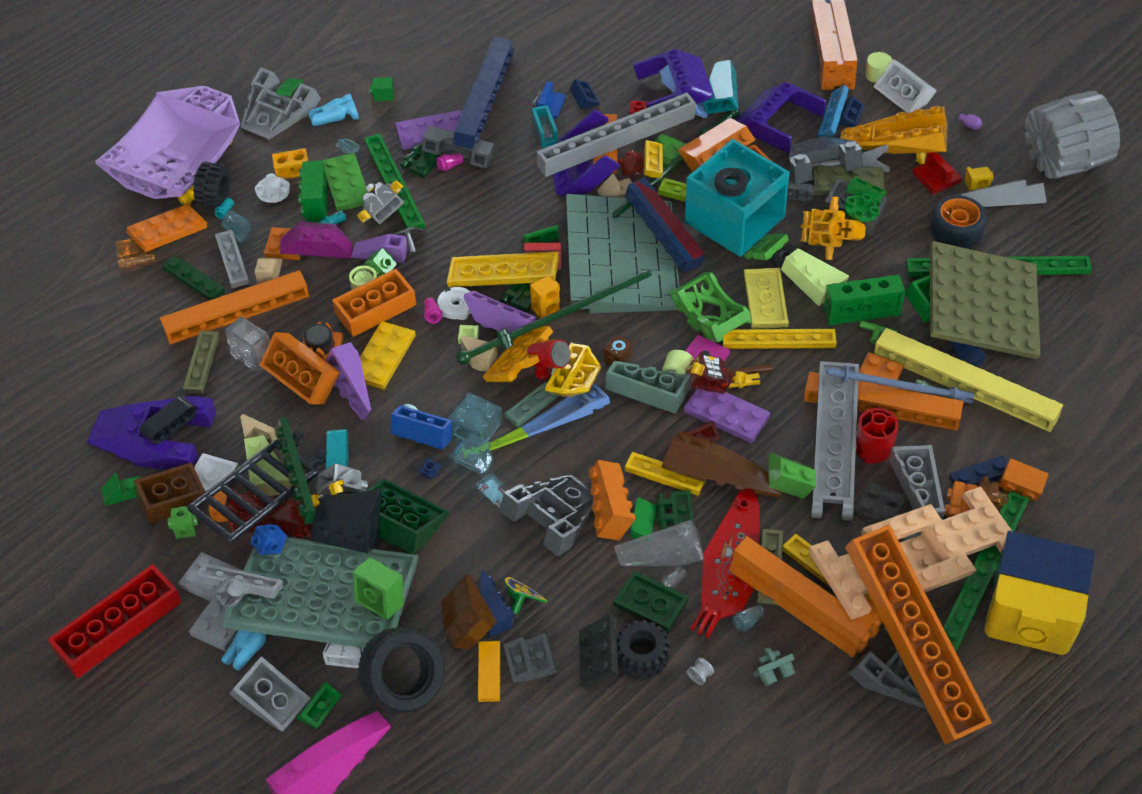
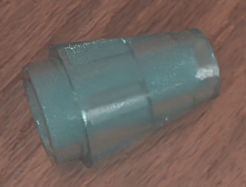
[733,604,764,632]

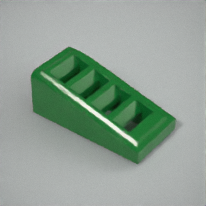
[276,78,303,96]

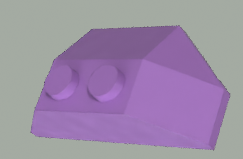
[464,291,536,333]

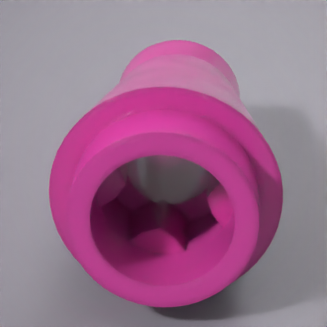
[436,153,463,171]
[424,298,442,324]

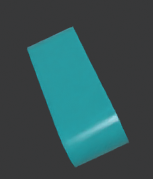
[326,429,348,469]

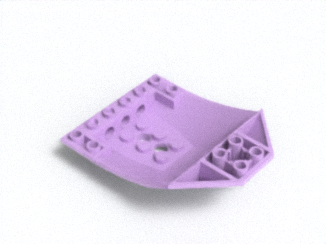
[96,86,240,199]

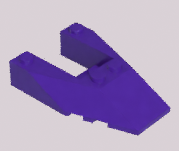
[87,396,216,470]

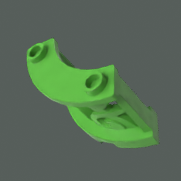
[669,272,752,343]

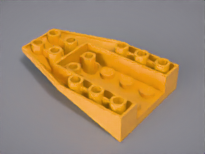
[840,106,948,154]

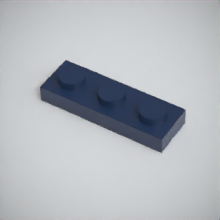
[949,455,1008,486]

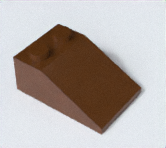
[134,462,205,524]
[441,574,497,650]

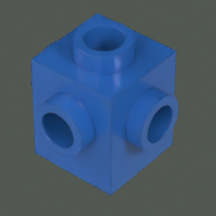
[250,524,287,555]

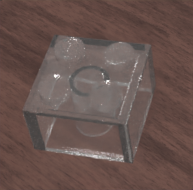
[225,316,270,371]

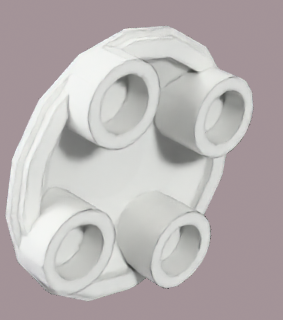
[255,174,290,203]

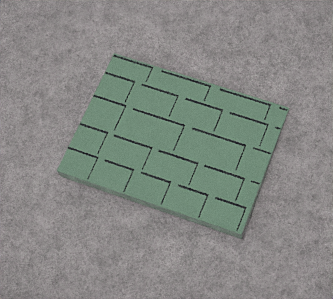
[566,194,679,314]

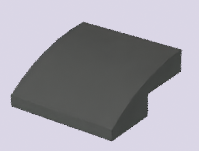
[503,633,558,683]

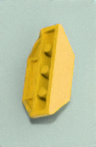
[545,343,601,398]

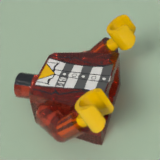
[685,350,747,394]

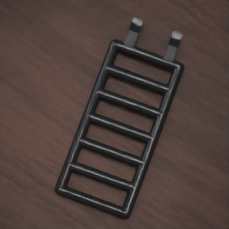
[187,430,327,543]

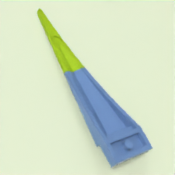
[463,383,610,460]

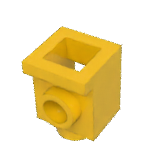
[964,167,993,191]

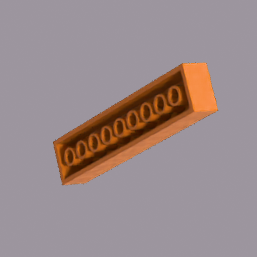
[845,524,992,745]

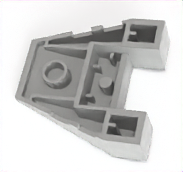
[241,67,321,140]

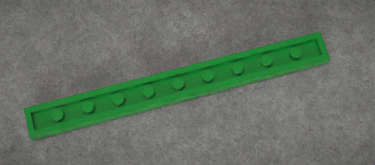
[906,256,1092,277]
[943,491,1029,652]

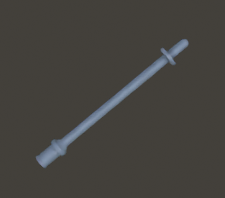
[826,365,974,404]

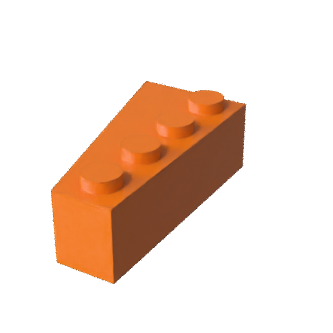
[589,460,636,541]

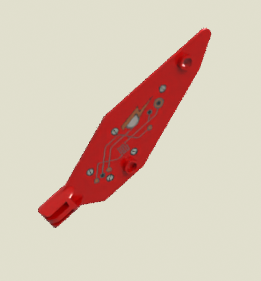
[690,488,760,639]

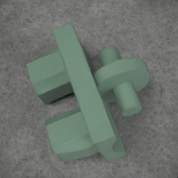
[753,647,795,687]

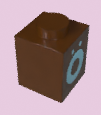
[604,335,633,365]

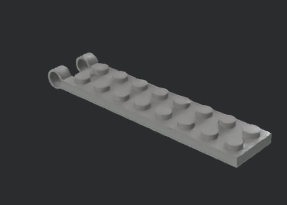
[811,361,859,521]

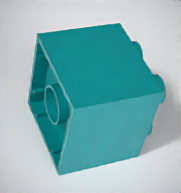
[685,139,790,257]

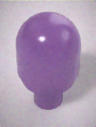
[958,114,982,130]

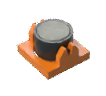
[302,322,343,360]

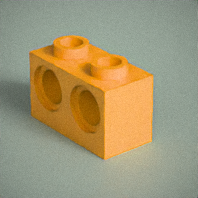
[272,148,308,179]
[530,275,561,318]

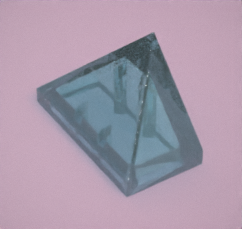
[221,210,253,244]

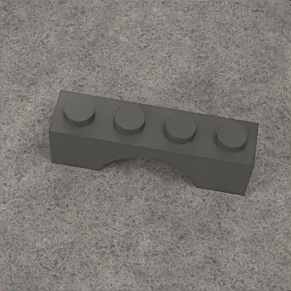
[422,125,494,169]

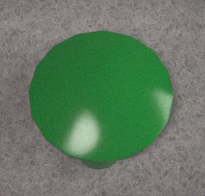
[844,193,880,222]

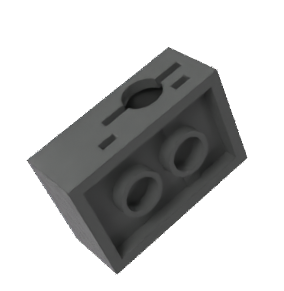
[823,179,887,235]

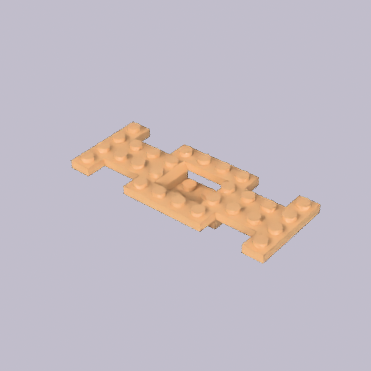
[808,487,1012,620]

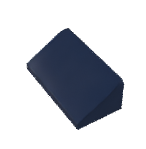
[570,79,599,109]
[838,95,864,127]
[949,341,985,367]

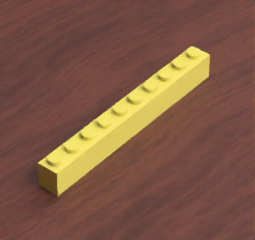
[874,328,1063,432]

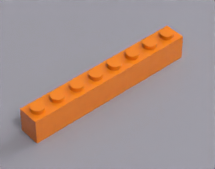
[160,270,309,345]
[804,372,963,431]

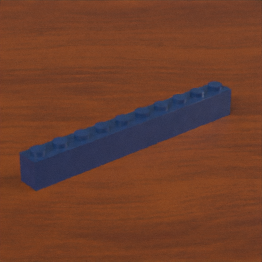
[453,37,514,149]

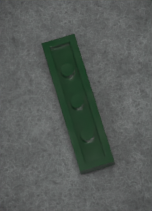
[162,255,225,301]

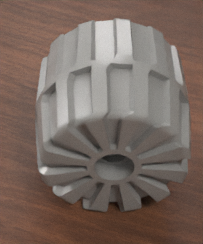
[1025,91,1120,179]

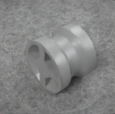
[687,657,714,685]

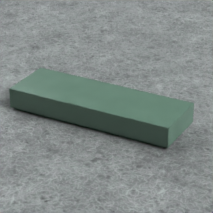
[505,381,559,428]

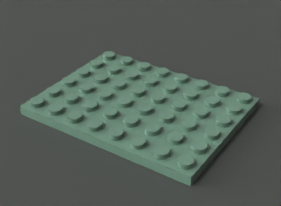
[222,537,418,648]

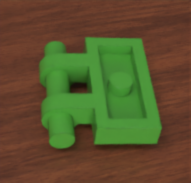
[744,233,789,260]

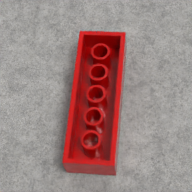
[47,564,182,679]

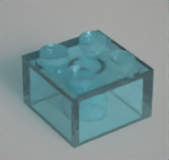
[448,392,503,447]

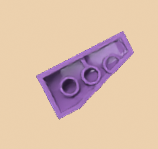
[325,342,371,420]

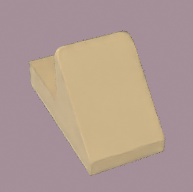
[597,174,632,198]
[240,414,277,444]

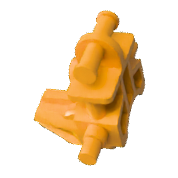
[800,197,866,260]

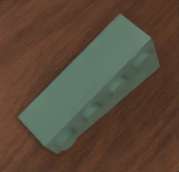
[605,361,692,414]

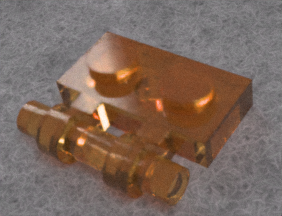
[116,239,155,268]

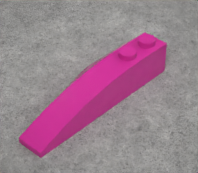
[266,710,391,794]

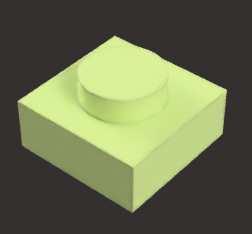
[458,325,479,344]

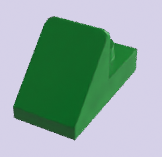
[101,473,140,506]

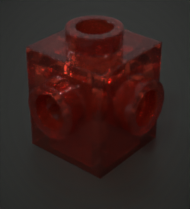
[618,150,644,176]

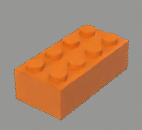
[332,269,416,337]
[259,332,340,404]

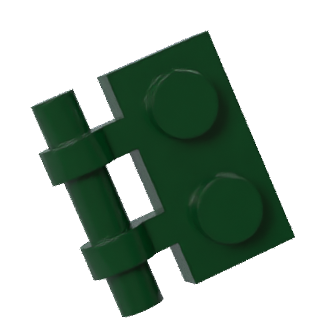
[400,143,443,179]
[500,283,533,313]
[655,491,695,531]

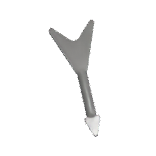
[811,144,890,172]

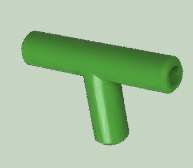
[859,321,897,344]

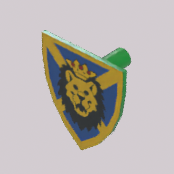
[504,577,547,615]

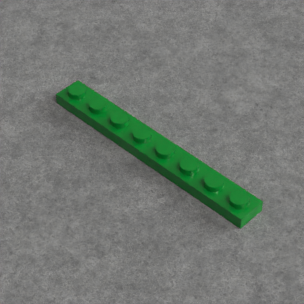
[364,133,425,229]

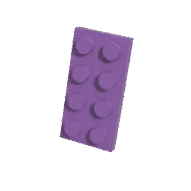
[395,110,462,150]
[684,382,770,444]

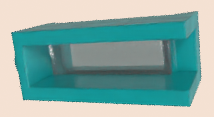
[532,105,558,148]

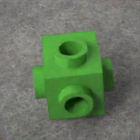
[364,248,397,277]
[168,506,198,539]

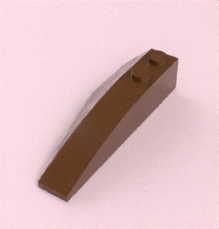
[661,432,783,498]

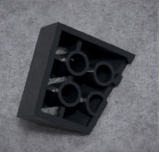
[312,489,381,554]

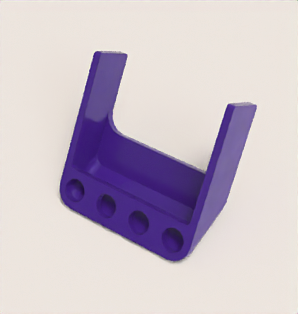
[633,49,713,108]
[735,82,826,153]
[552,109,619,196]

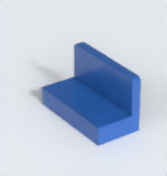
[537,81,566,119]

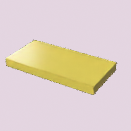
[744,268,789,329]

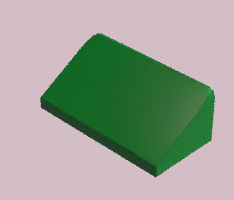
[846,177,887,205]
[522,225,559,245]
[631,497,657,541]
[296,682,342,729]

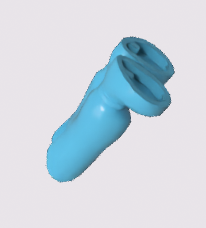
[308,93,359,126]
[221,630,276,671]

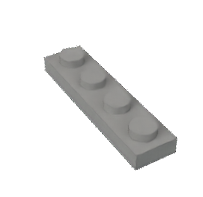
[215,230,249,288]

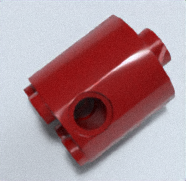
[856,408,899,464]

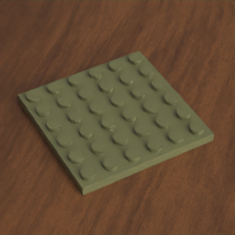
[930,241,1040,359]

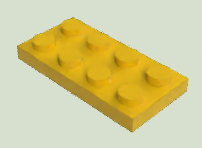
[360,321,416,390]

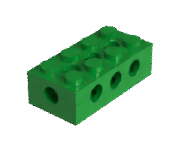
[823,275,905,326]

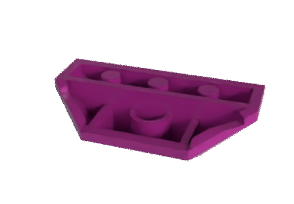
[280,221,352,259]

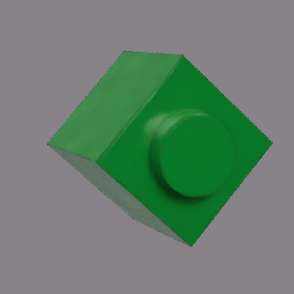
[369,77,394,101]

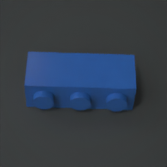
[391,405,452,449]

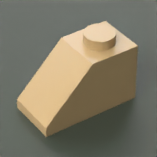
[255,258,282,284]
[460,335,498,372]

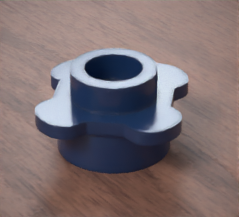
[418,458,442,479]

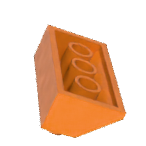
[678,118,755,172]

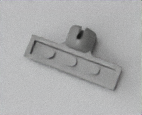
[195,563,283,607]

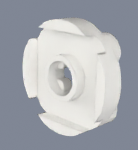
[438,287,471,320]

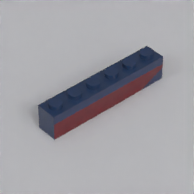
[625,178,705,273]

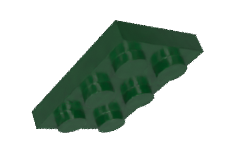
[613,571,689,633]

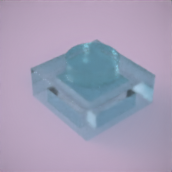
[336,138,360,154]

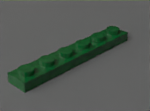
[275,417,315,524]

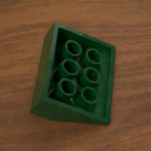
[365,479,449,554]

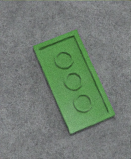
[323,153,367,212]

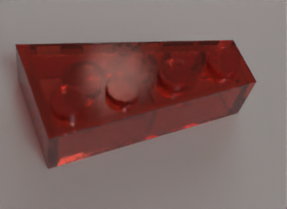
[225,488,315,537]

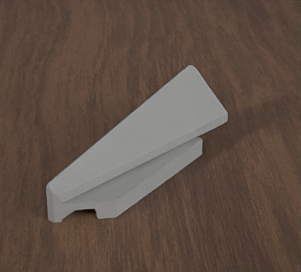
[961,180,1046,207]

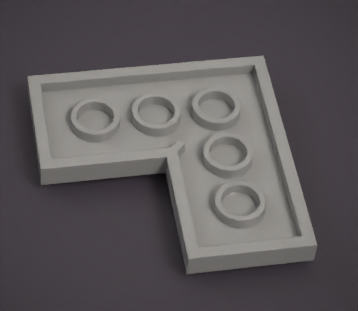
[178,552,243,651]

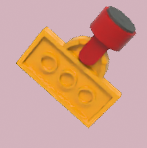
[483,326,570,382]

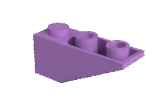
[351,234,408,264]

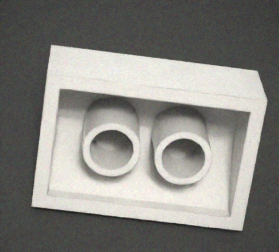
[874,59,937,113]

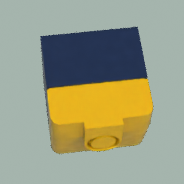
[984,531,1095,655]

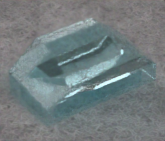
[449,433,494,476]

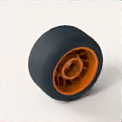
[930,195,987,248]

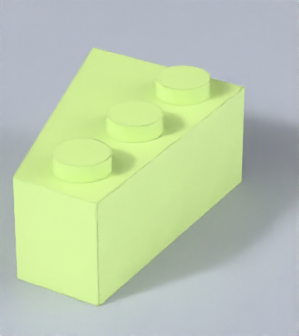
[781,248,849,306]
[244,435,292,499]

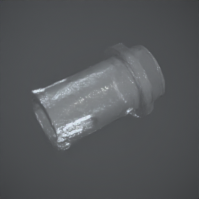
[661,566,687,590]

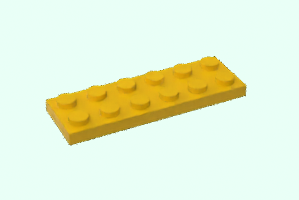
[447,252,559,287]

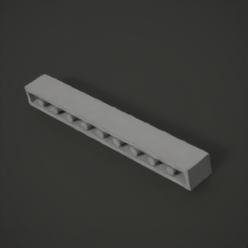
[537,93,696,177]

